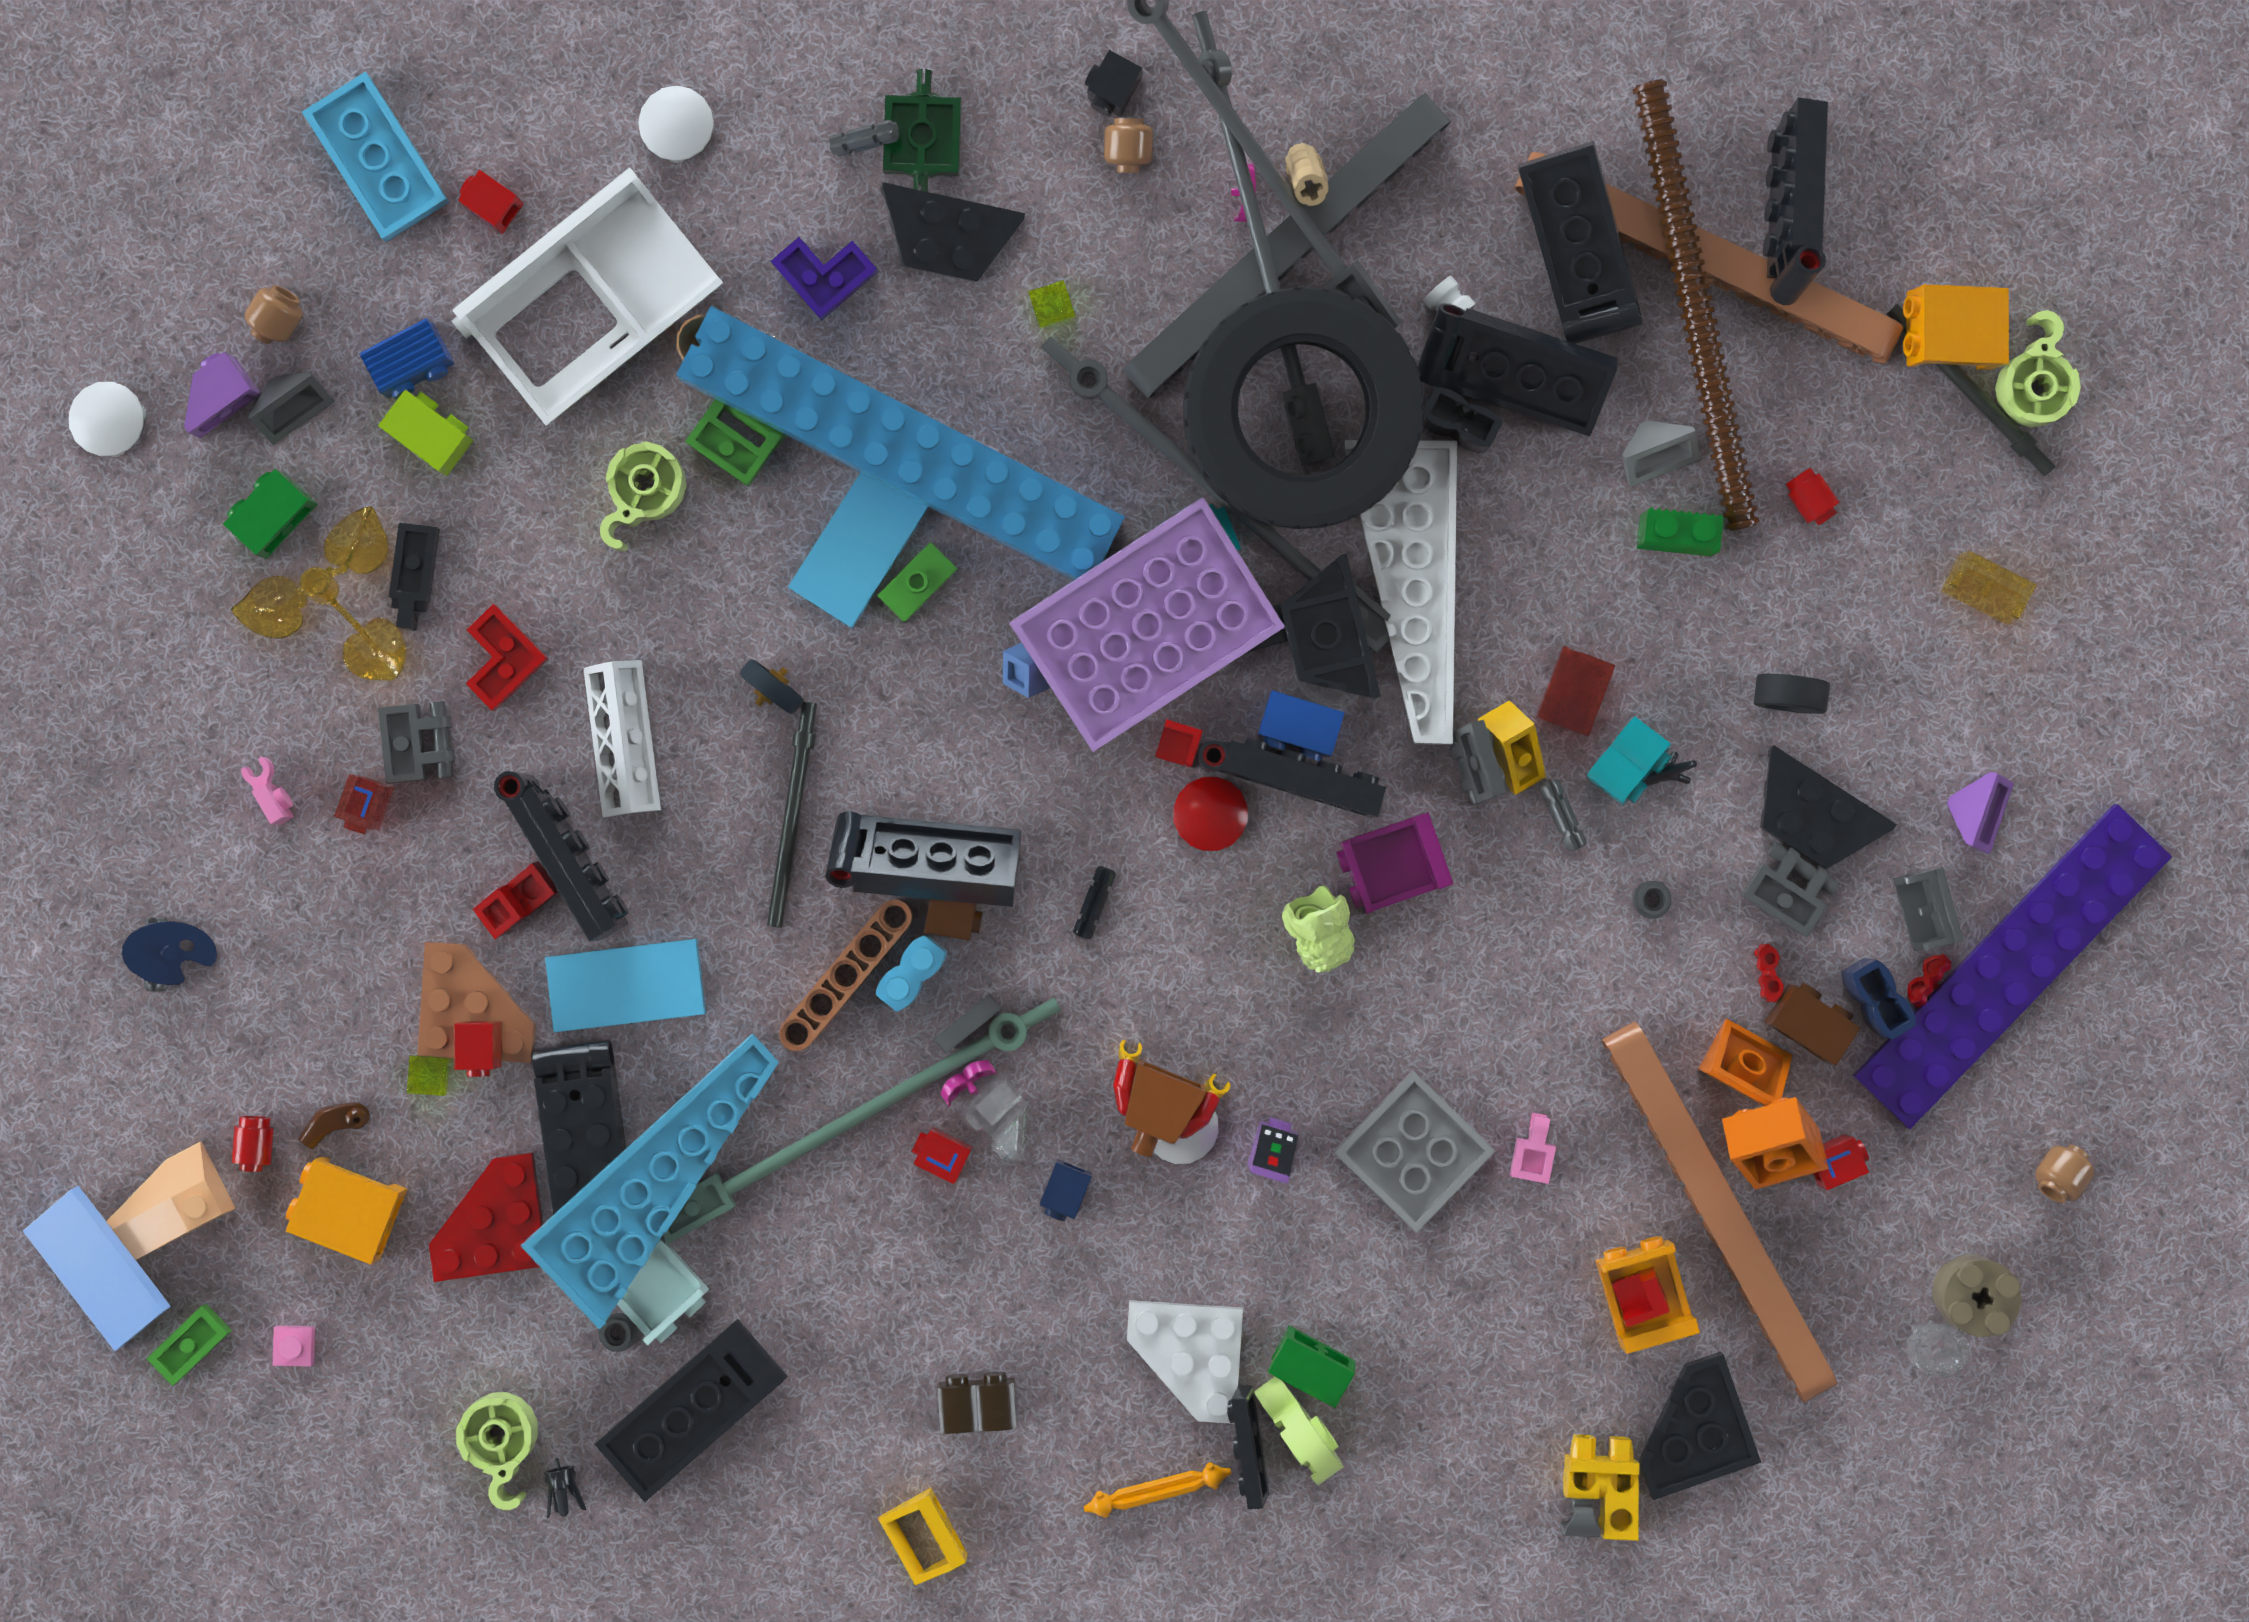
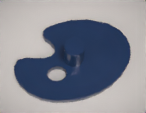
[122,921,217,985]

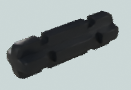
[1073,866,1116,939]

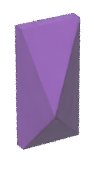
[1947,772,2014,854]

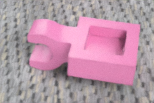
[241,757,294,825]
[1510,1112,1556,1184]

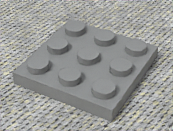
[1333,1070,1495,1233]

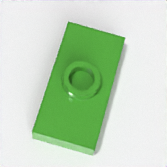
[877,542,958,623]
[146,1303,233,1386]

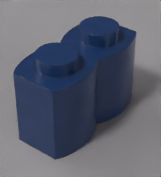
[1841,958,1916,1039]

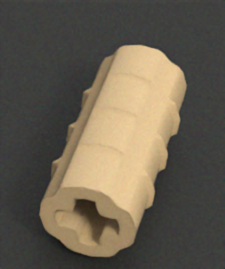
[1285,143,1329,206]

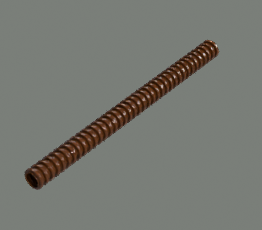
[1632,79,1760,531]

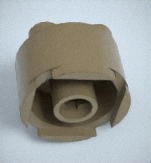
[1932,1254,2021,1337]

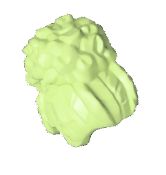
[1282,885,1355,972]

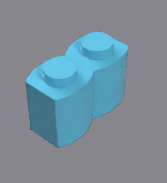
[876,934,948,1012]

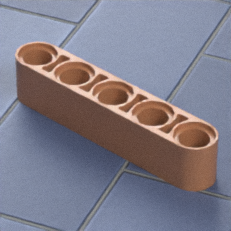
[779,899,914,1051]

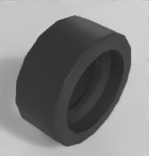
[1753,673,1830,714]

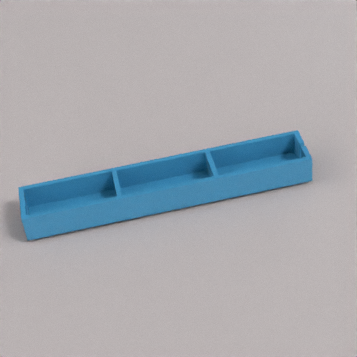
[676,306,1125,580]

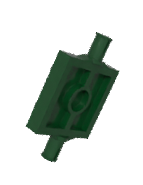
[883,69,962,192]

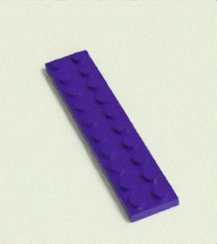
[1852,804,2172,1129]

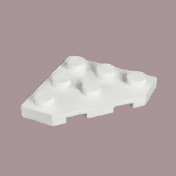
[1127,1300,1243,1424]

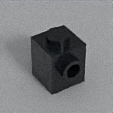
[1084,50,1142,117]

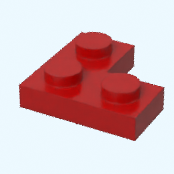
[465,604,549,711]

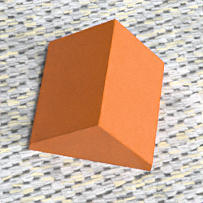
[1698,1018,1793,1106]

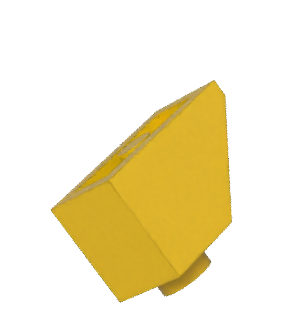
[1478,701,1546,795]

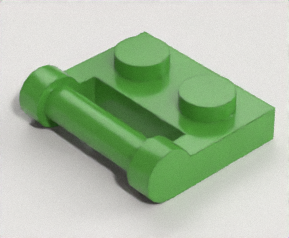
[685,399,787,487]

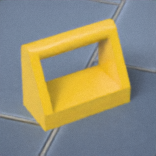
[878,1488,968,1585]

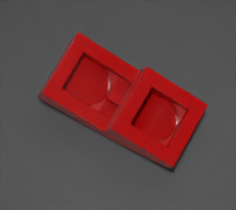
[472,861,559,939]

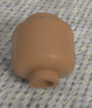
[1104,118,1153,173]
[244,285,303,344]
[2035,1145,2094,1203]

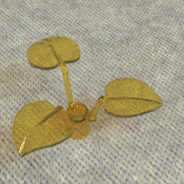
[231,506,406,681]

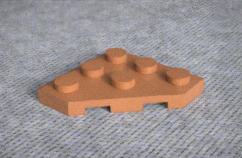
[417,942,536,1063]

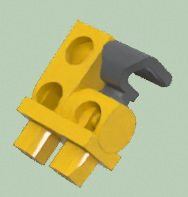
[1560,1434,1639,1541]

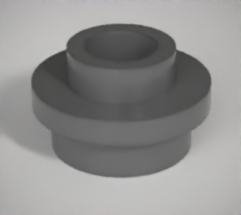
[1633,881,1672,919]
[598,1313,637,1352]

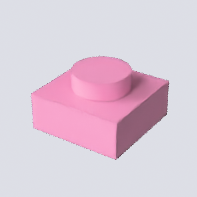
[272,1325,315,1367]

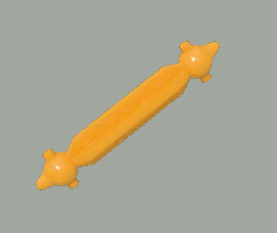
[1083,1462,1232,1518]

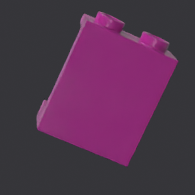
[1336,812,1453,914]

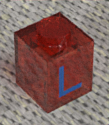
[334,774,395,834]

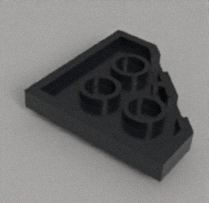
[1638,1352,1761,1500]

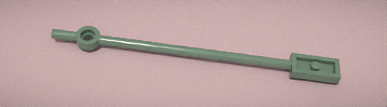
[663,997,1061,1244]

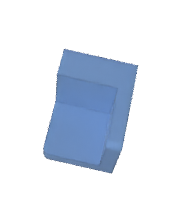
[1003,642,1051,698]

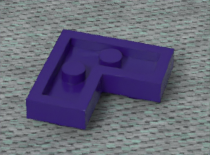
[771,237,878,321]

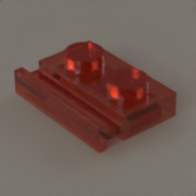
[1535,646,1616,737]

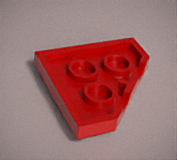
[428,1152,543,1282]

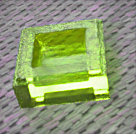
[1028,279,1076,329]
[407,1055,450,1096]

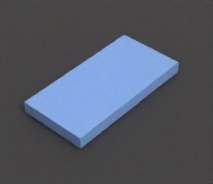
[23,1186,171,1351]

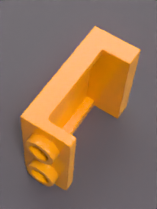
[1903,284,2009,370]
[285,1156,408,1265]
[1595,1236,1700,1354]

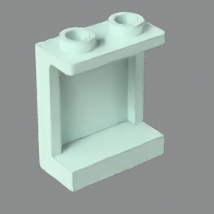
[617,1237,709,1345]

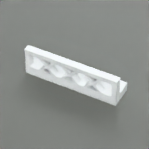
[583,660,661,818]

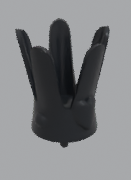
[544,1458,586,1518]

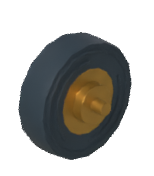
[739,659,804,714]

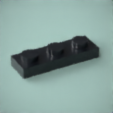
[1227,1385,1269,1510]

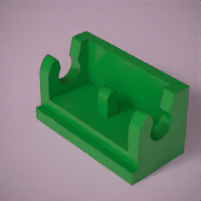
[1267,1325,1356,1408]

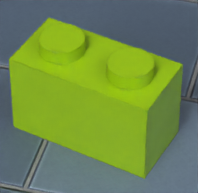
[378,389,474,476]

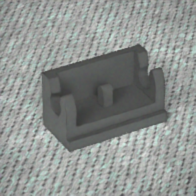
[1893,867,1964,951]

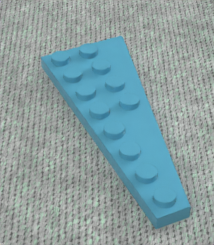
[521,1034,779,1329]

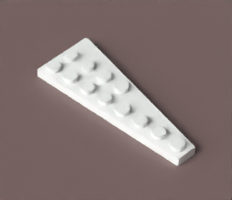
[1345,440,1457,745]

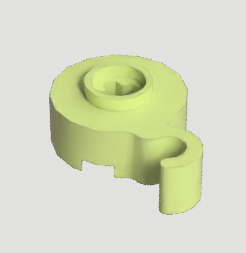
[1995,310,2081,428]
[600,441,686,552]
[1254,1376,1344,1486]
[456,1392,538,1510]

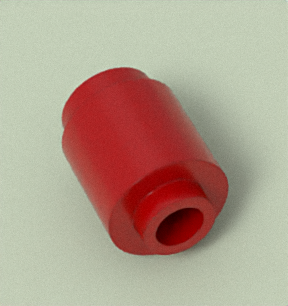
[1785,467,1840,526]
[232,1116,274,1172]

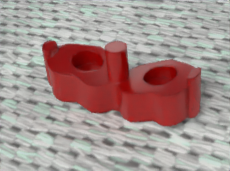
[1754,943,1784,1002]
[1907,954,1952,1009]

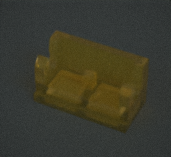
[1940,550,2037,625]

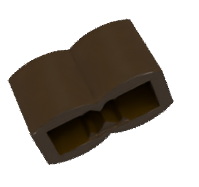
[938,1372,1017,1434]

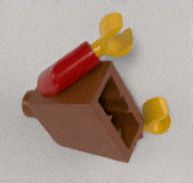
[1113,1040,1231,1158]

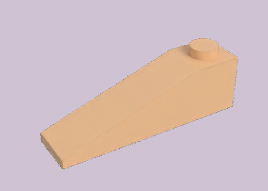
[106,1141,236,1260]

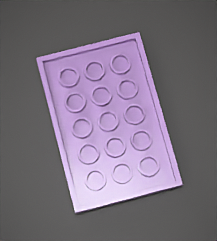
[1009,497,1285,752]

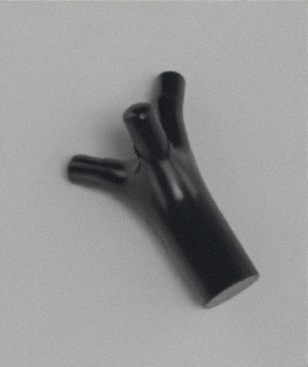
[1644,751,1697,786]

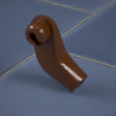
[298,1102,370,1149]

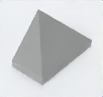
[1622,420,1700,487]

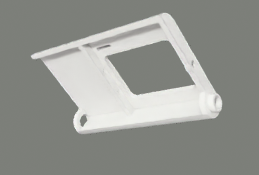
[451,167,724,426]

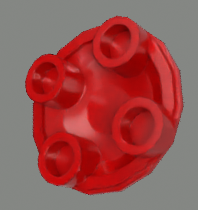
[1173,777,1248,851]

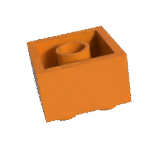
[1722,1097,1829,1190]

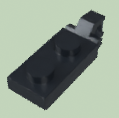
[388,523,440,631]

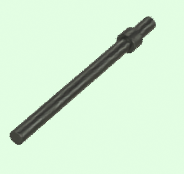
[1886,303,2056,476]
[767,701,817,928]

